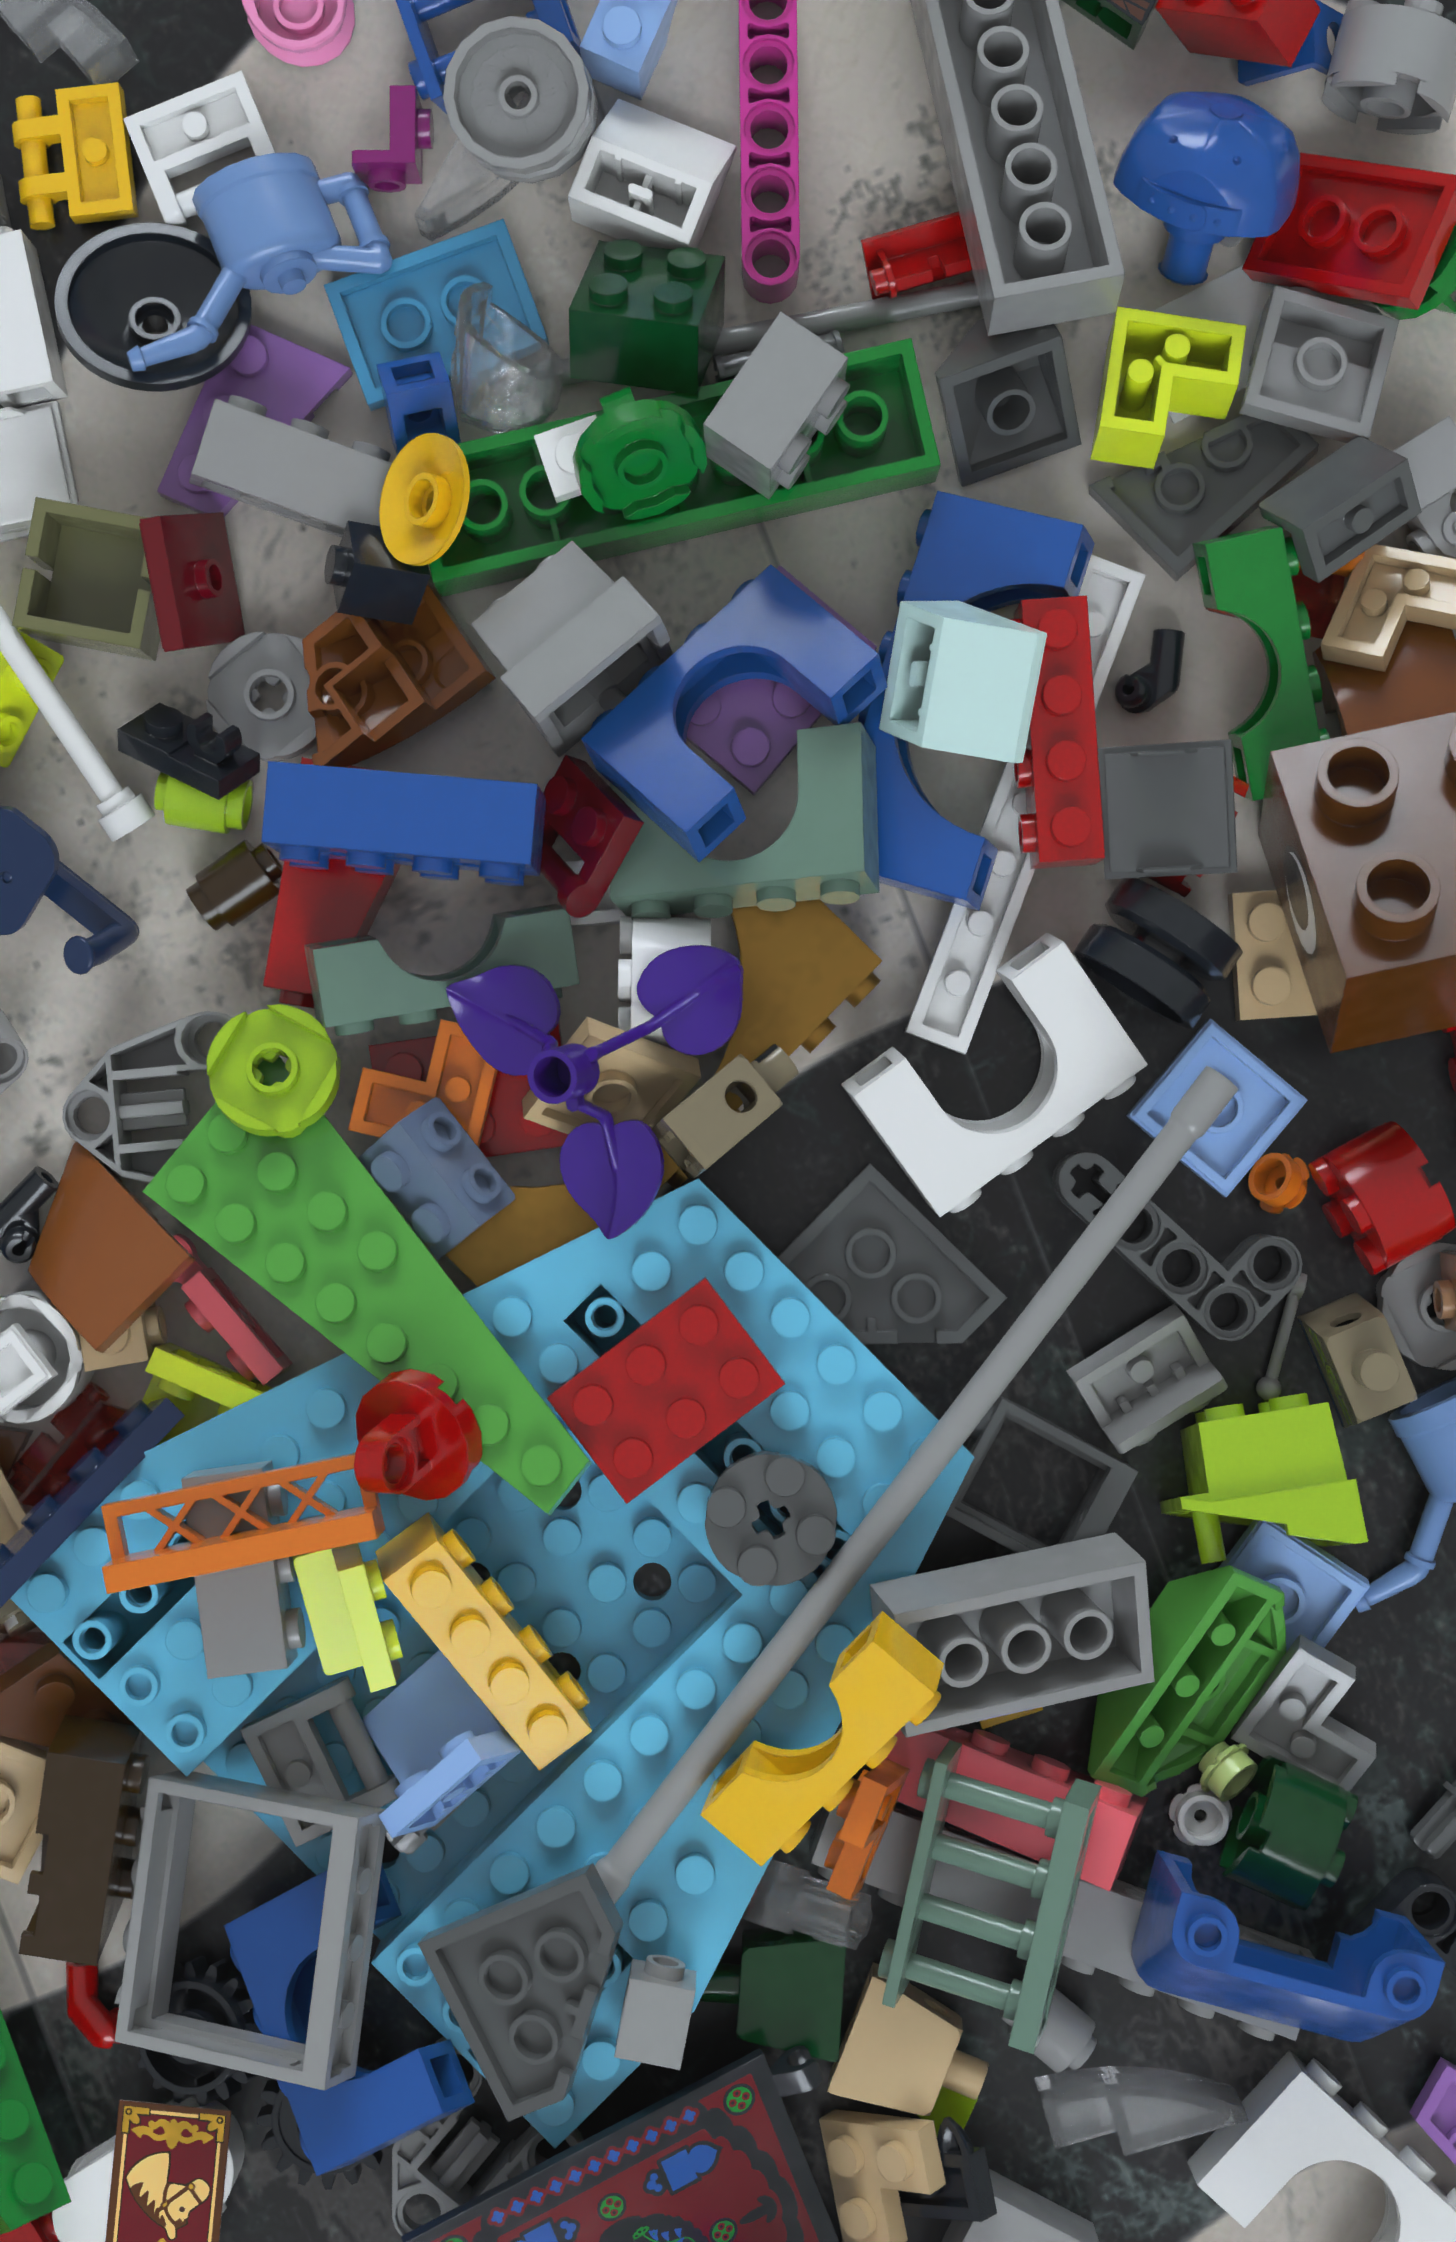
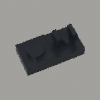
[117,703,260,800]

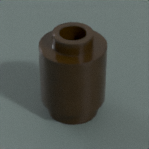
[186,840,283,931]

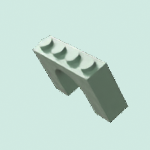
[610,722,880,920]

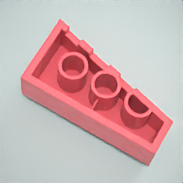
[884,1727,1148,1891]

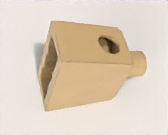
[827,1962,989,2116]

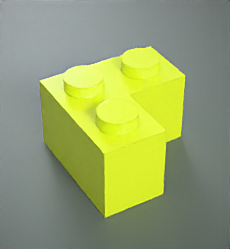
[1090,306,1246,469]

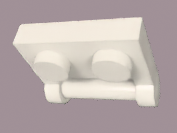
[123,70,275,227]

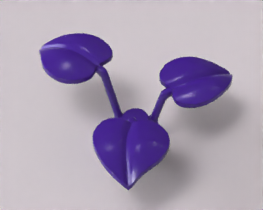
[446,945,744,1239]

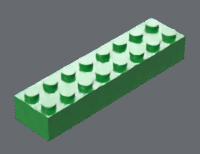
[429,338,941,597]

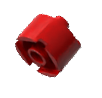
[1308,1121,1456,1276]

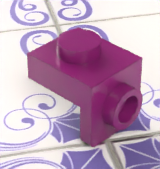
[352,85,434,193]

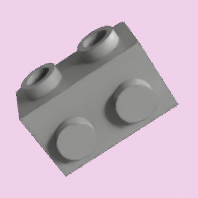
[1066,1303,1228,1454]

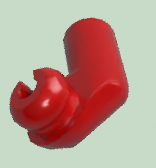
[66,1962,121,2049]

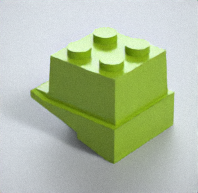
[1159,1393,1368,1564]

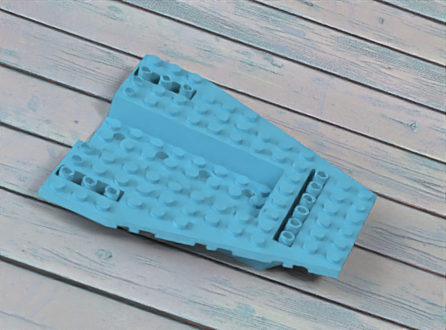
[10,1178,975,2148]

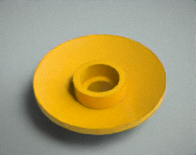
[379,433,470,566]

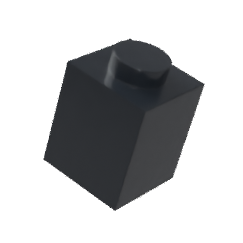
[324,521,430,625]

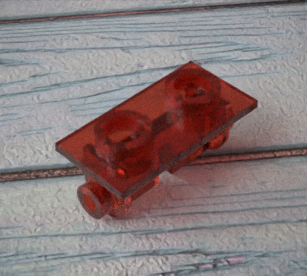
[9,1382,128,1507]

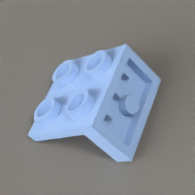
[362,1650,522,1838]

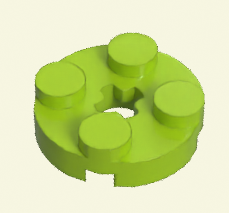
[206,1004,341,1138]

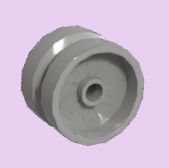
[443,16,598,184]

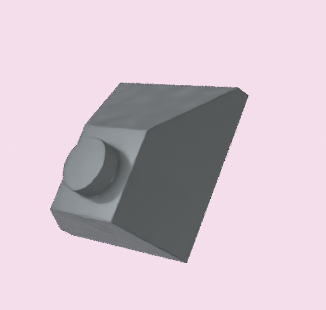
[935,318,1081,487]

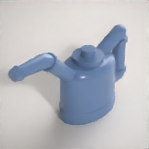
[126,153,393,372]
[1355,1377,1456,1613]

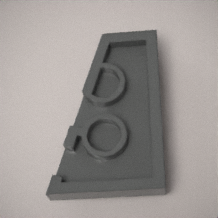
[1089,415,1319,582]

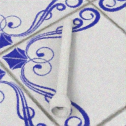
[0,604,155,842]

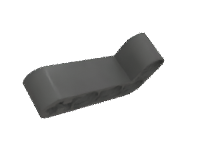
[1051,1151,1303,1341]

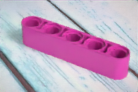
[739,0,800,304]

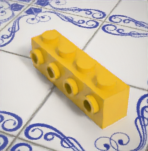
[375,1512,592,1771]

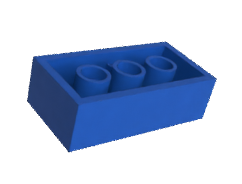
[261,761,546,886]

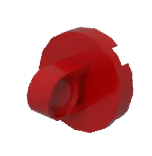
[354,1369,482,1501]

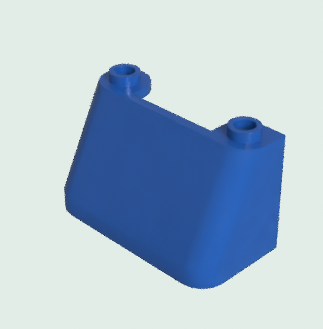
[1131,1850,1445,2042]

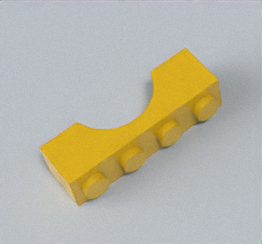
[700,1611,944,1867]

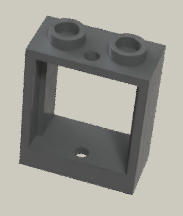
[946,1395,1139,1553]

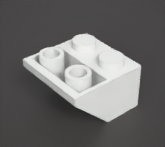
[568,98,737,250]

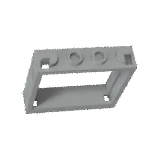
[114,1770,386,2091]

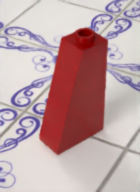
[263,757,401,1008]

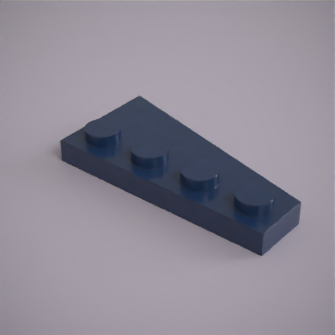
[0,1397,185,1608]

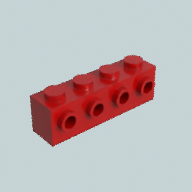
[1010,595,1105,869]

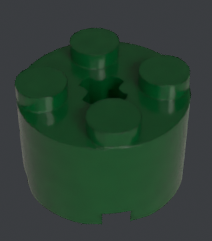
[1219,1755,1358,1911]

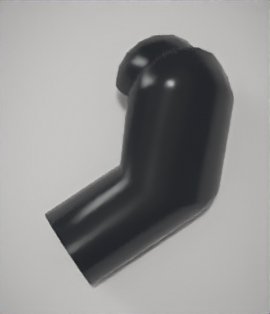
[1115,629,1185,714]

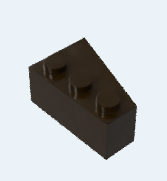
[19,1715,150,1966]

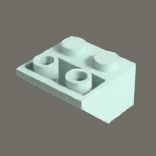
[879,601,1047,763]

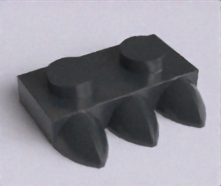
[881,2113,997,2222]

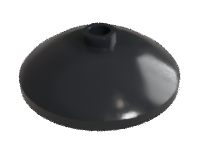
[54,222,252,392]

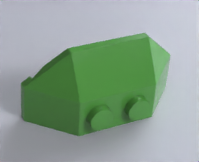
[1087,1565,1286,1797]

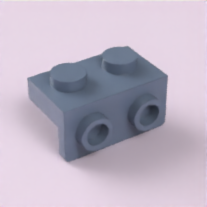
[358,1097,515,1260]

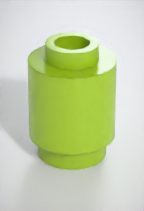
[154,772,253,834]

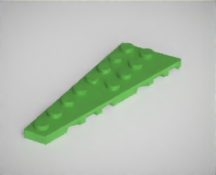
[142,1055,592,1516]

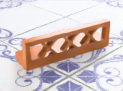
[101,1453,385,1594]

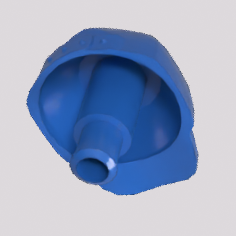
[1113,92,1300,286]

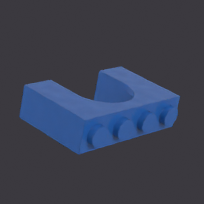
[581,564,888,863]
[224,1866,475,2176]

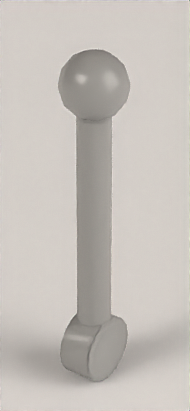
[1256,1273,1307,1401]

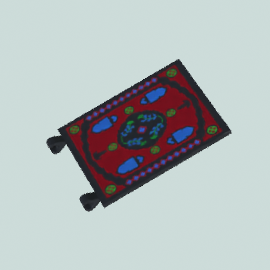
[401,2045,839,2242]

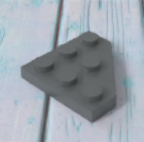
[777,1163,1007,1344]
[418,1863,623,2121]

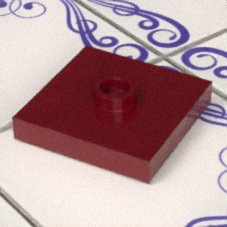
[139,512,245,652]

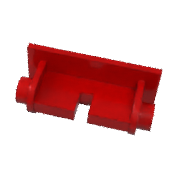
[861,211,973,300]

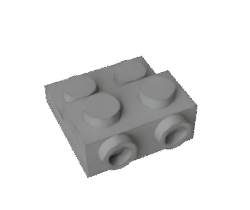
[1239,285,1400,443]

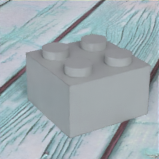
[703,311,850,499]

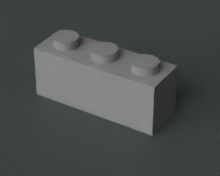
[189,395,392,537]
[181,1460,306,1679]

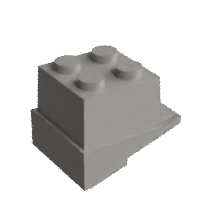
[471,541,673,757]

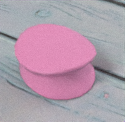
[241,0,355,67]

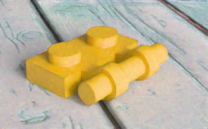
[12,82,138,230]

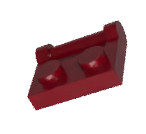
[540,754,644,918]

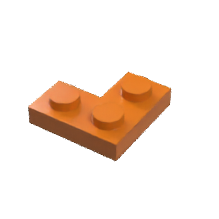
[348,1019,497,1148]
[824,1758,910,1900]

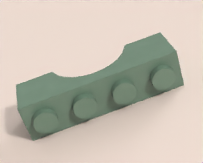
[304,904,580,1036]

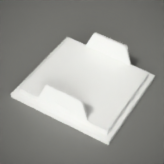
[0,400,79,542]

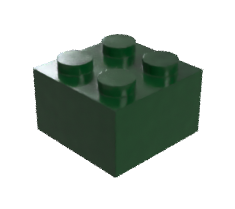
[569,239,725,395]

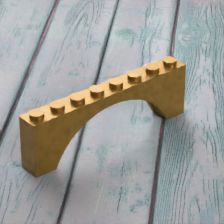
[445,899,882,1287]

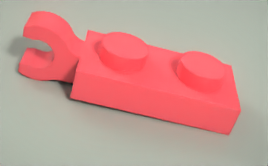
[173,1234,293,1386]

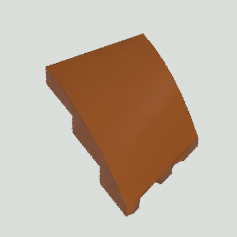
[302,582,496,768]
[1312,620,1456,736]
[28,1142,196,1353]

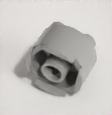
[1322,0,1456,135]

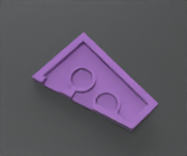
[157,324,353,517]

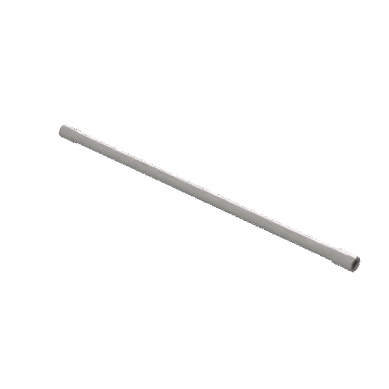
[595,1066,1238,1905]

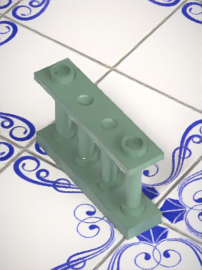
[878,1740,1102,2054]

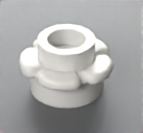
[1169,1783,1232,1846]

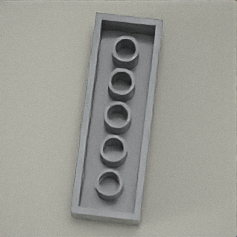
[910,0,1125,336]

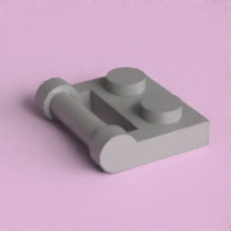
[240,1676,400,1847]

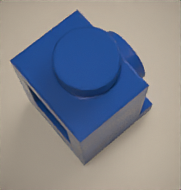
[376,352,461,455]

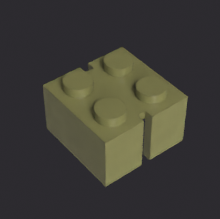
[12,497,160,661]

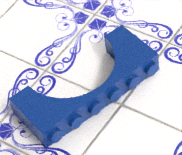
[858,491,1095,911]

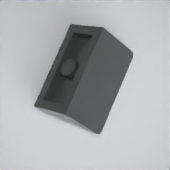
[1259,437,1422,583]

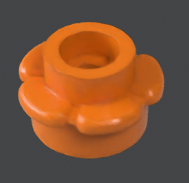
[1248,1153,1309,1214]

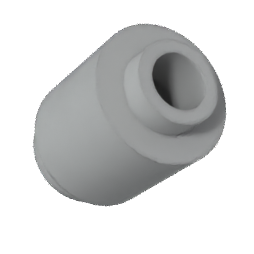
[999,1980,1097,2073]

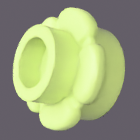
[1198,1742,1258,1802]

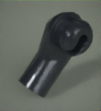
[0,1166,59,1263]

